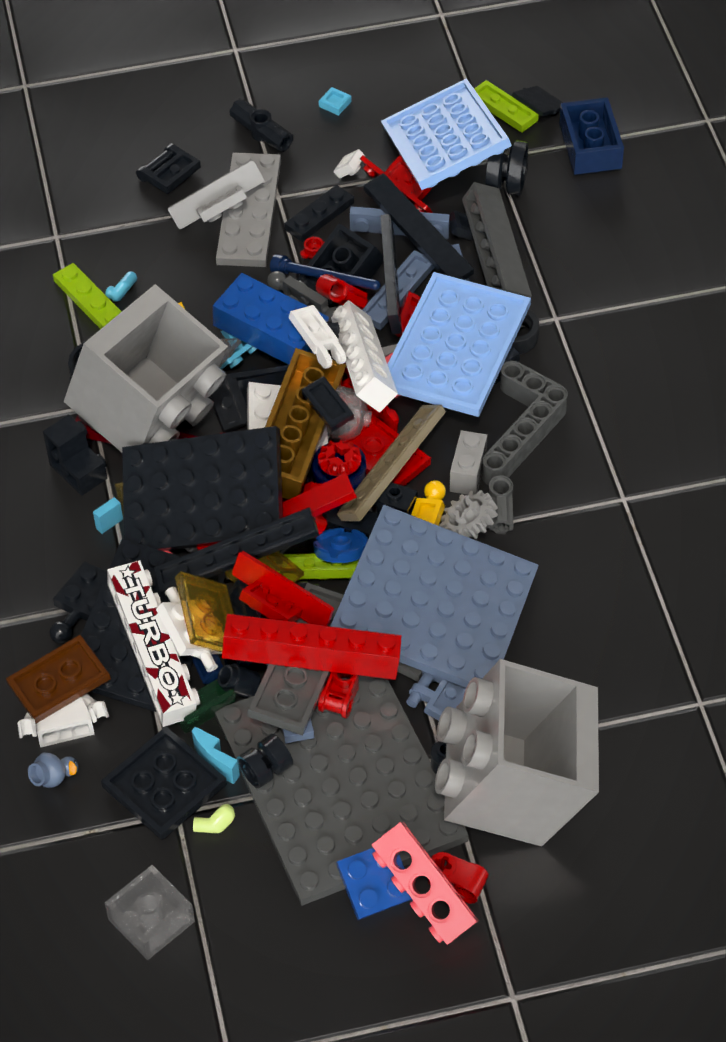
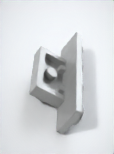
[168,160,264,229]

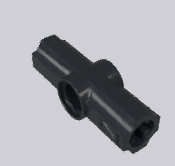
[229,98,293,152]

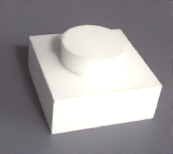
[333,149,365,179]

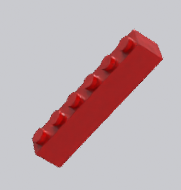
[222,614,402,680]

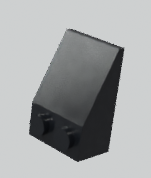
[296,223,384,308]

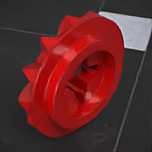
[318,439,362,476]

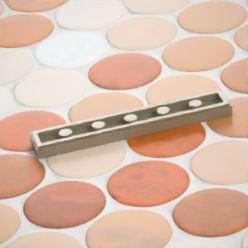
[337,405,446,521]

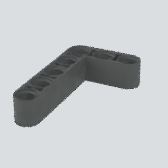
[482,361,568,485]

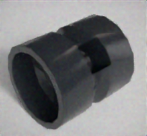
[237,733,293,789]

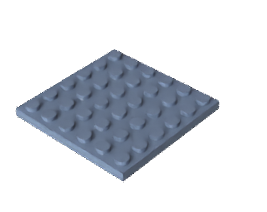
[330,505,539,688]

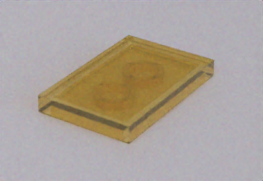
[175,571,234,652]

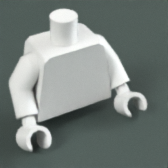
[17,694,109,748]

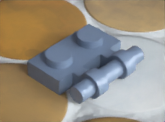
[406,671,466,721]

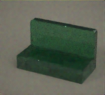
[178,679,236,734]

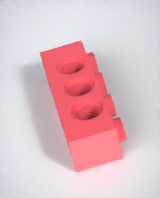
[372,822,479,945]

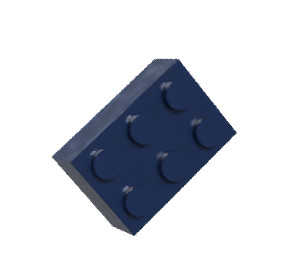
[559,97,624,175]

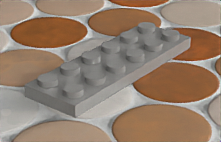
[216,153,281,267]

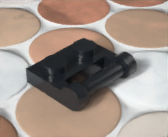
[136,143,201,194]

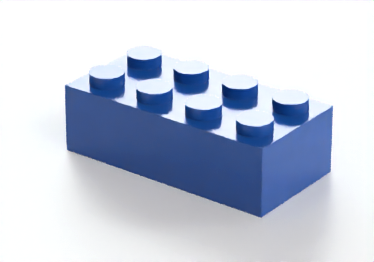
[213,273,329,365]

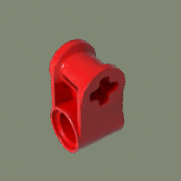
[318,672,359,719]
[427,852,489,904]

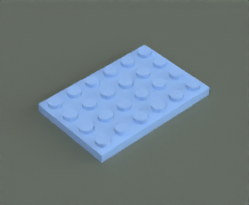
[381,78,512,190]
[388,272,531,417]

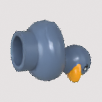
[28,752,79,788]

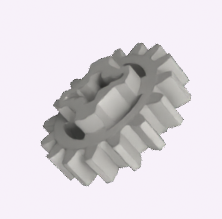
[439,490,498,539]

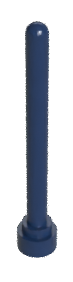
[270,254,381,290]

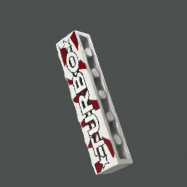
[107,560,200,727]

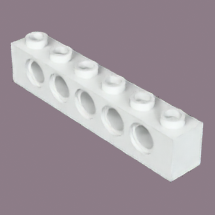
[331,300,398,412]

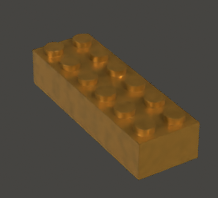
[265,348,346,500]

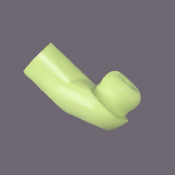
[193,804,235,833]

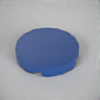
[313,528,368,563]

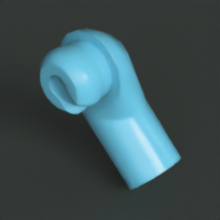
[105,271,137,302]

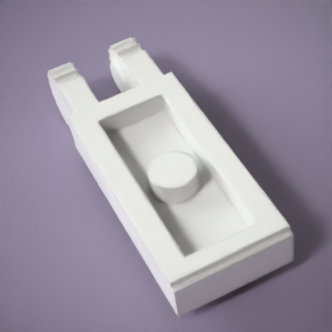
[289,305,347,369]

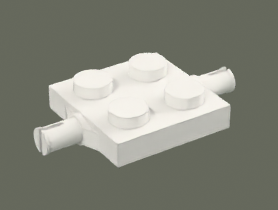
[156,587,223,672]

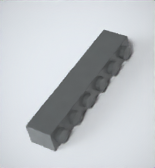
[462,182,532,298]

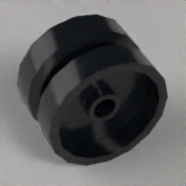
[486,140,529,196]

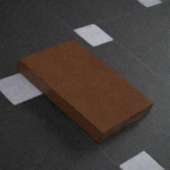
[6,635,111,724]

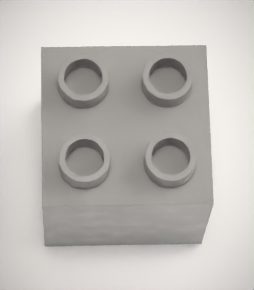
[64,284,228,452]
[435,659,599,846]

